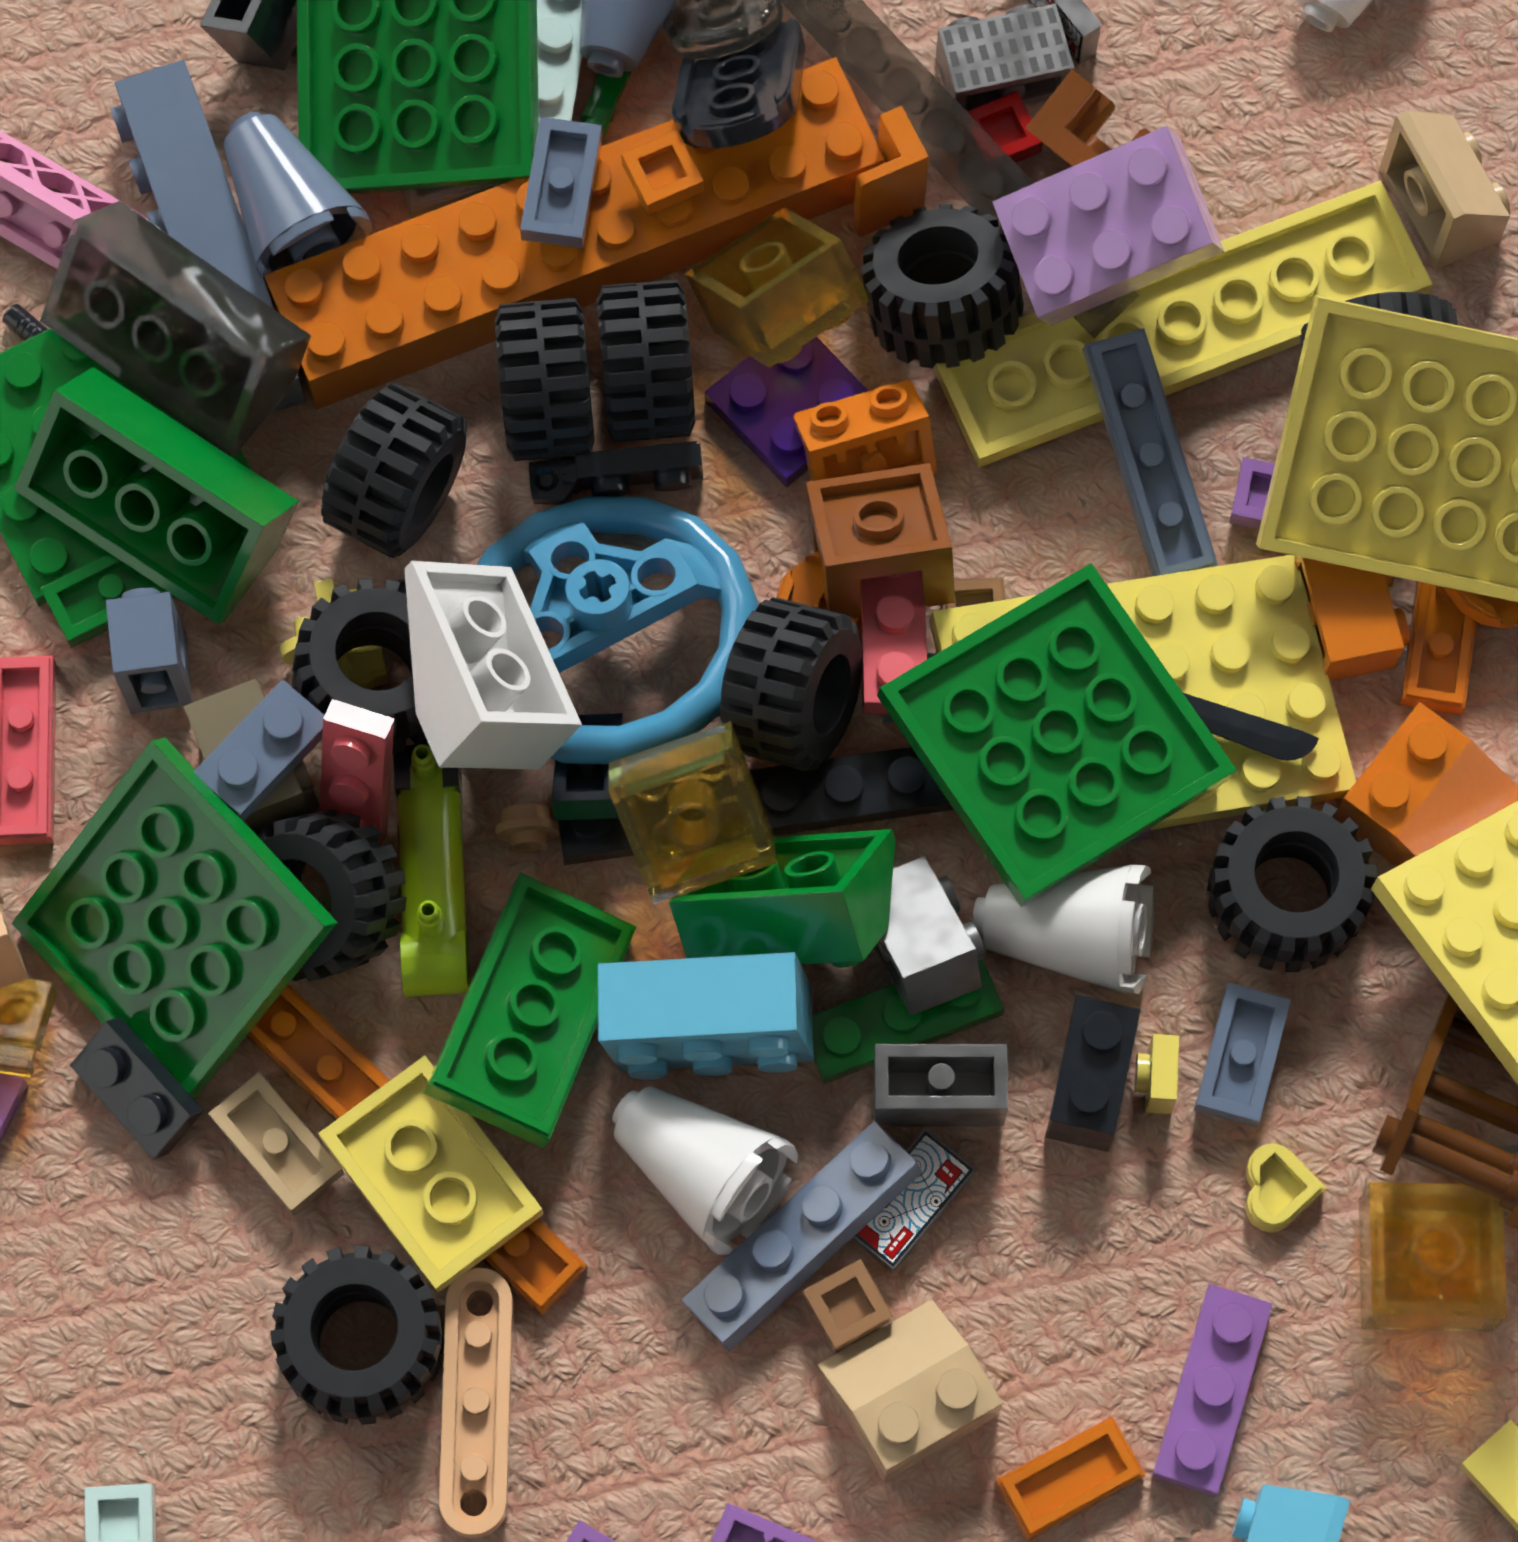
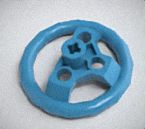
[476,496,759,765]

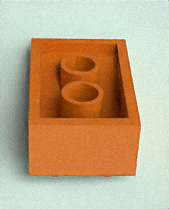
[1334,702,1518,867]

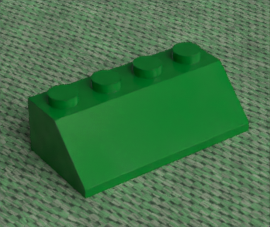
[14,367,299,625]

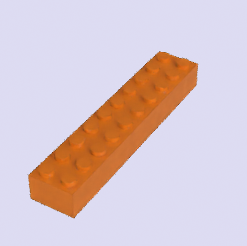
[264,57,885,410]

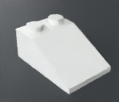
[404,561,582,769]

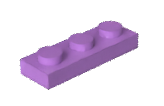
[1151,1284,1273,1497]

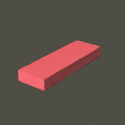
[0,656,56,846]

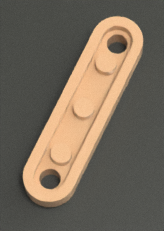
[439,1268,514,1538]

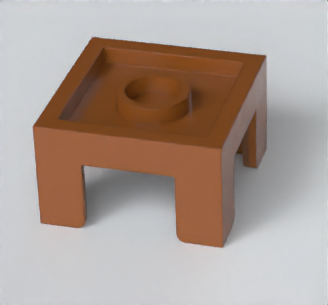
[1026,69,1151,166]
[806,463,955,619]

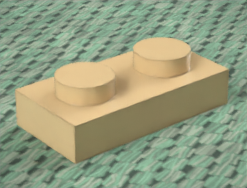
[208,1072,344,1216]

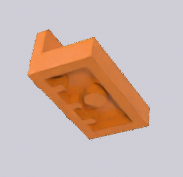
[793,380,937,481]

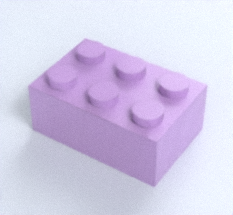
[992,126,1225,326]

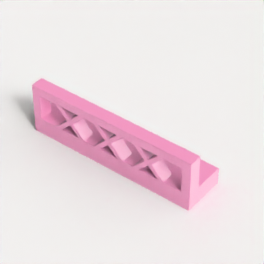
[0,130,149,291]

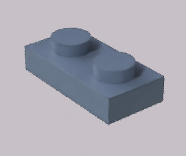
[520,117,603,248]
[194,679,325,821]
[1194,982,1291,1128]

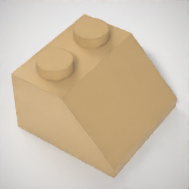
[1379,111,1511,270]
[817,1299,1003,1482]

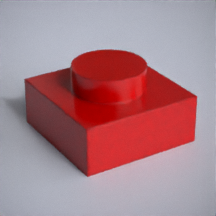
[961,91,1043,175]

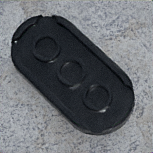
[672,11,806,149]

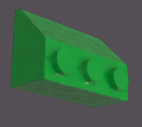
[669,829,896,968]

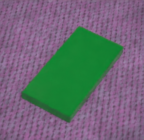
[424,872,636,1149]

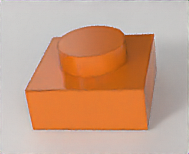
[621,129,704,216]

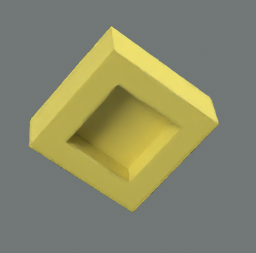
[1134,1034,1179,1114]

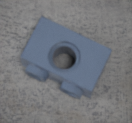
[106,588,193,713]

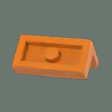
[853,106,929,237]

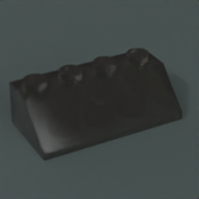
[40,201,311,457]

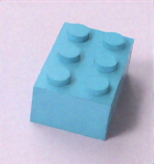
[598,952,814,1080]

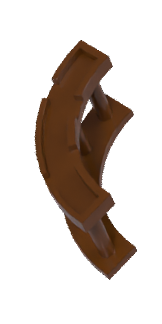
[1372,993,1518,1229]

